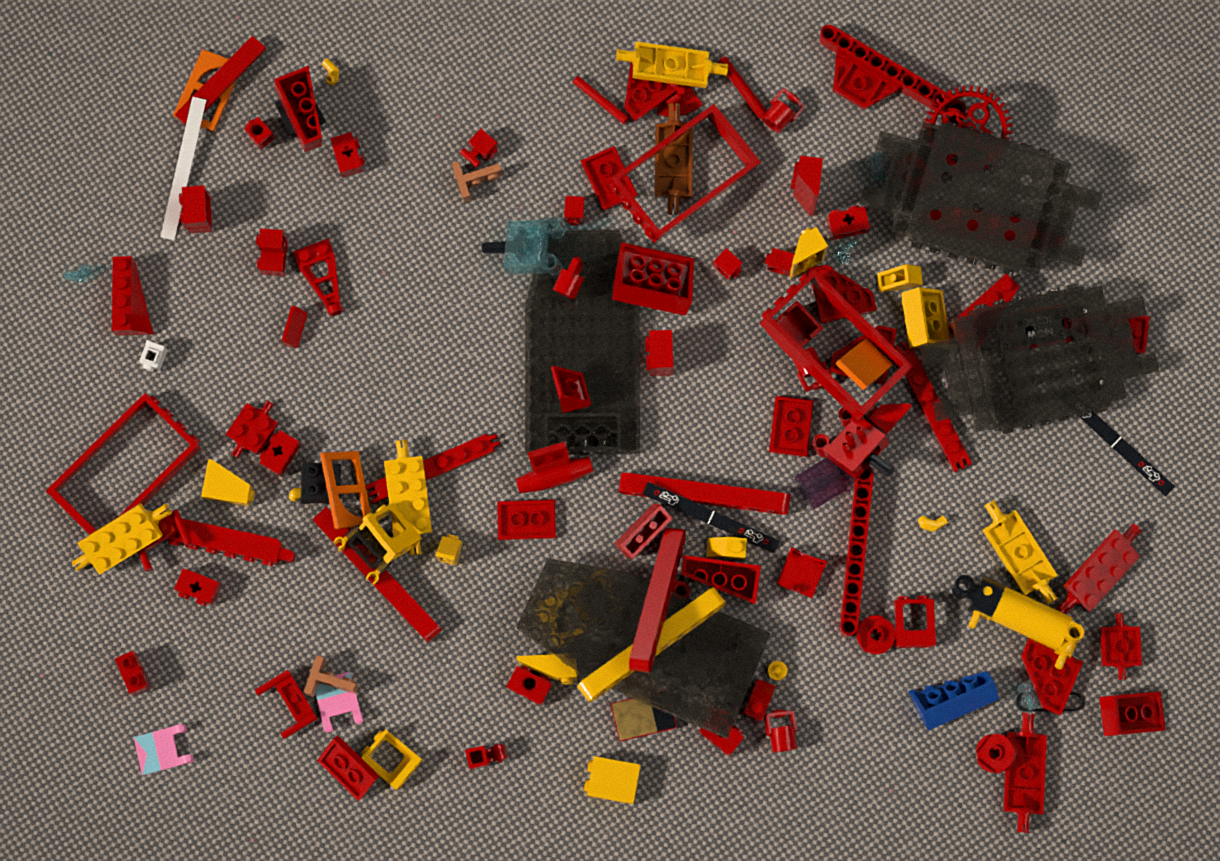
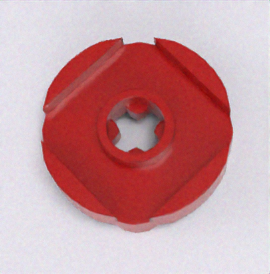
[856,615,896,655]
[976,734,1017,774]

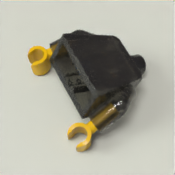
[334,525,394,586]

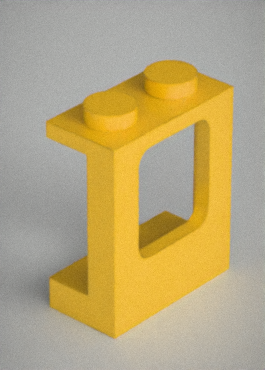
[359,503,422,564]
[361,729,423,791]

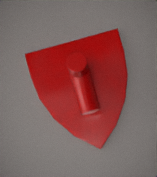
[657,85,703,117]

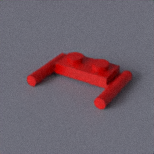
[138,510,193,572]
[255,669,318,740]

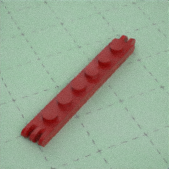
[894,341,972,473]
[365,433,501,504]

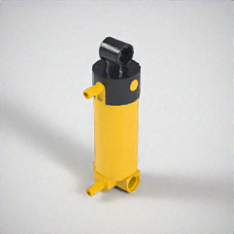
[952,575,1084,669]

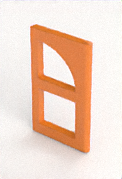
[172,49,237,132]
[320,451,371,529]

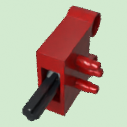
[813,407,895,480]

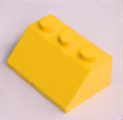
[789,227,828,279]
[901,287,951,350]

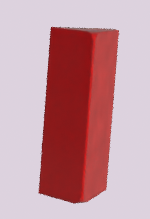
[281,305,307,348]

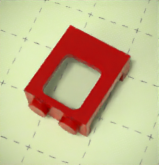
[893,596,936,648]

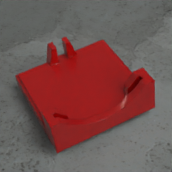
[776,547,827,599]

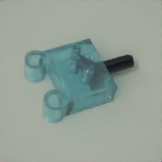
[482,217,566,276]

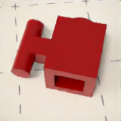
[460,128,498,168]

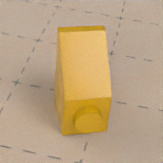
[877,264,923,292]
[435,534,463,566]
[706,537,747,561]

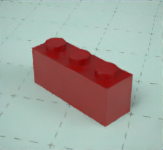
[614,503,673,560]

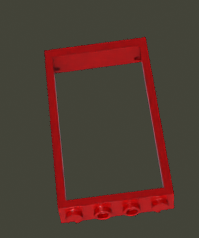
[608,104,761,243]
[759,269,913,421]
[46,393,202,535]

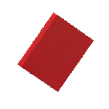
[551,366,591,413]

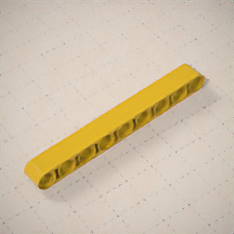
[577,587,726,703]

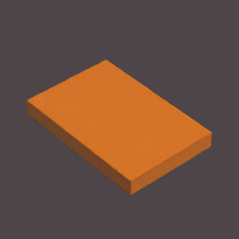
[836,338,894,391]

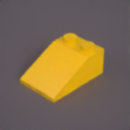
[517,653,578,685]

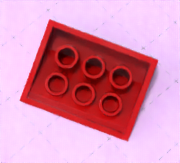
[612,242,694,316]

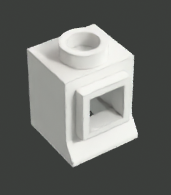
[139,340,168,372]

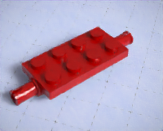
[1056,523,1142,615]
[1003,713,1047,833]

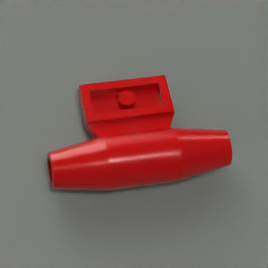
[516,442,594,494]

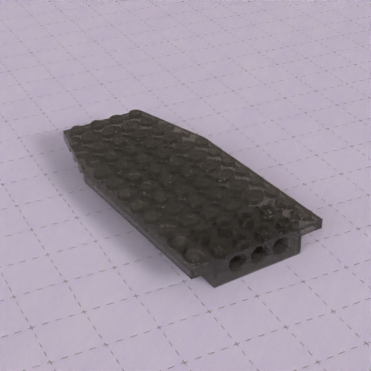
[525,230,640,455]
[516,558,771,739]

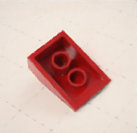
[1099,691,1166,736]

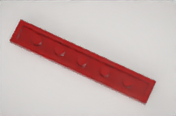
[174,35,267,125]

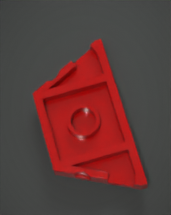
[833,50,900,110]

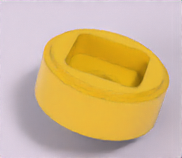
[768,661,787,681]

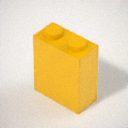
[584,756,640,805]

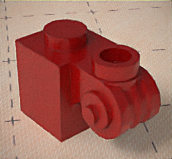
[465,743,508,770]

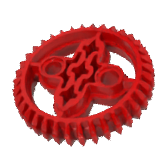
[924,85,1013,174]

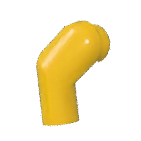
[918,515,948,532]

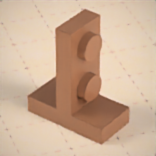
[451,161,502,203]
[304,655,358,698]

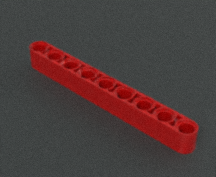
[819,25,966,122]
[839,466,874,637]
[618,473,791,515]
[312,507,442,643]
[629,528,686,672]

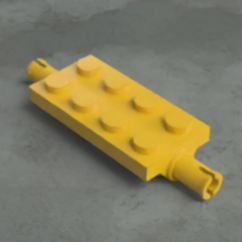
[616,41,728,88]
[384,440,432,556]
[982,500,1058,605]
[72,503,172,575]

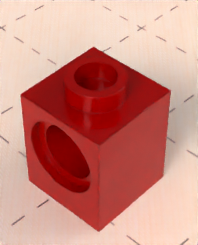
[244,117,275,150]
[564,196,585,226]
[713,248,743,281]
[765,248,794,276]

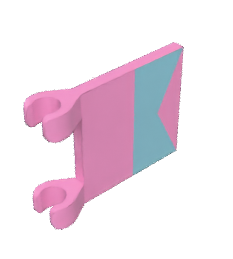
[315,671,363,733]
[134,724,194,776]

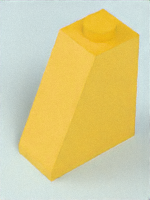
[201,459,255,507]

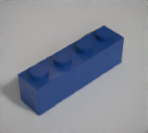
[909,671,999,731]

